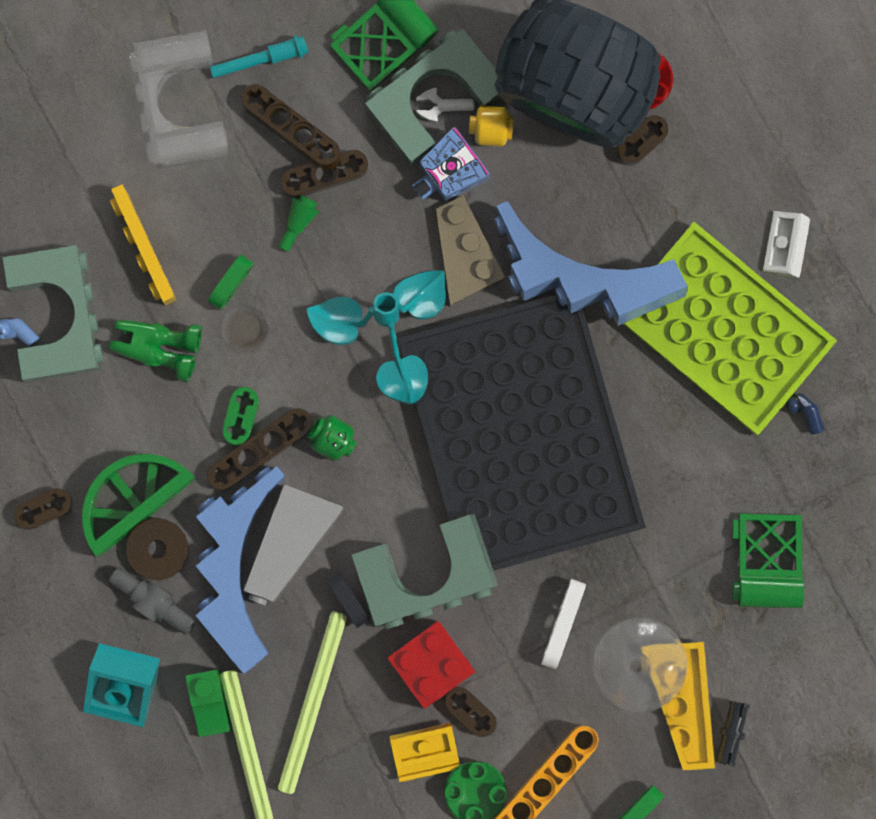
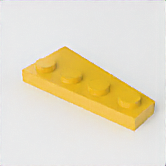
[641,642,715,770]

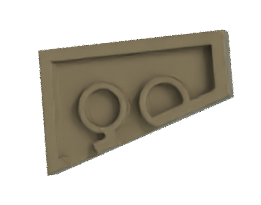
[436,195,505,306]

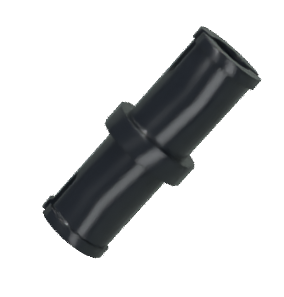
[715,700,750,767]

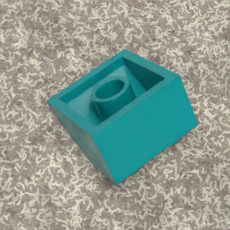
[83,643,160,728]

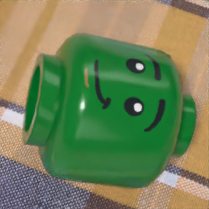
[308,415,357,461]

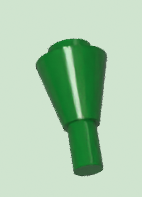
[278,195,320,252]

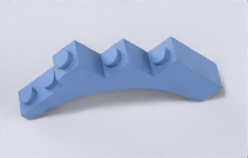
[494,201,688,326]
[195,466,286,674]

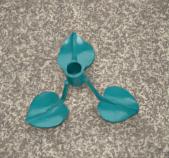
[307,270,446,404]

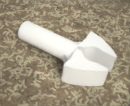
[416,88,475,124]

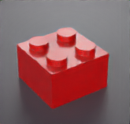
[388,621,475,709]

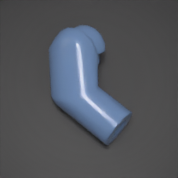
[0,318,40,348]

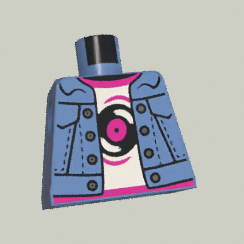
[412,127,490,201]

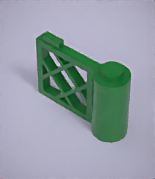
[330,0,440,92]
[732,514,804,608]

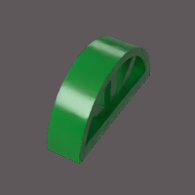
[82,454,197,558]

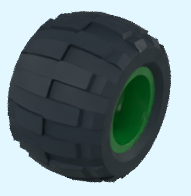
[494,0,661,148]

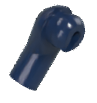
[786,393,825,435]

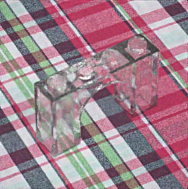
[129,30,230,170]

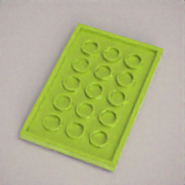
[623,222,837,436]

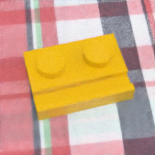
[389,722,460,782]

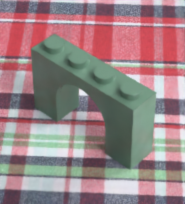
[365,28,501,166]
[2,245,104,383]
[352,514,498,630]

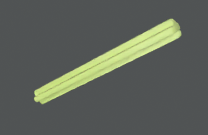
[278,611,347,794]
[220,670,274,819]

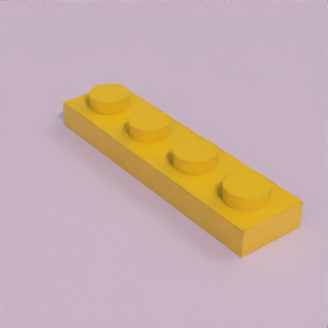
[110,184,177,305]

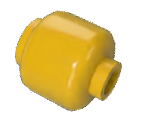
[469,106,513,147]

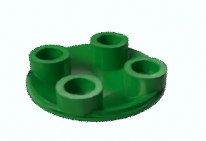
[444,761,508,819]

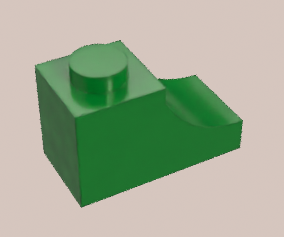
[186,669,231,737]

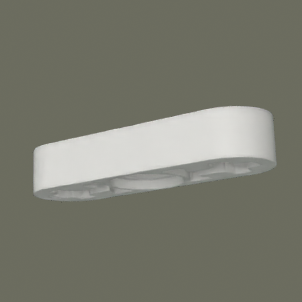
[541,579,586,670]

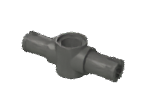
[109,567,196,635]

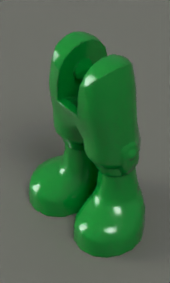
[109,320,203,383]

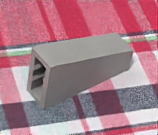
[244,485,343,606]

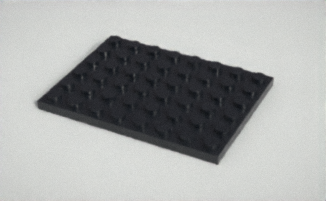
[398,294,646,571]

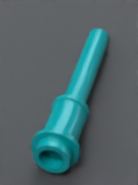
[210,34,309,78]

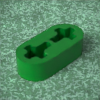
[208,254,254,311]
[223,387,259,446]
[619,784,664,819]

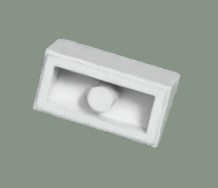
[763,211,810,278]

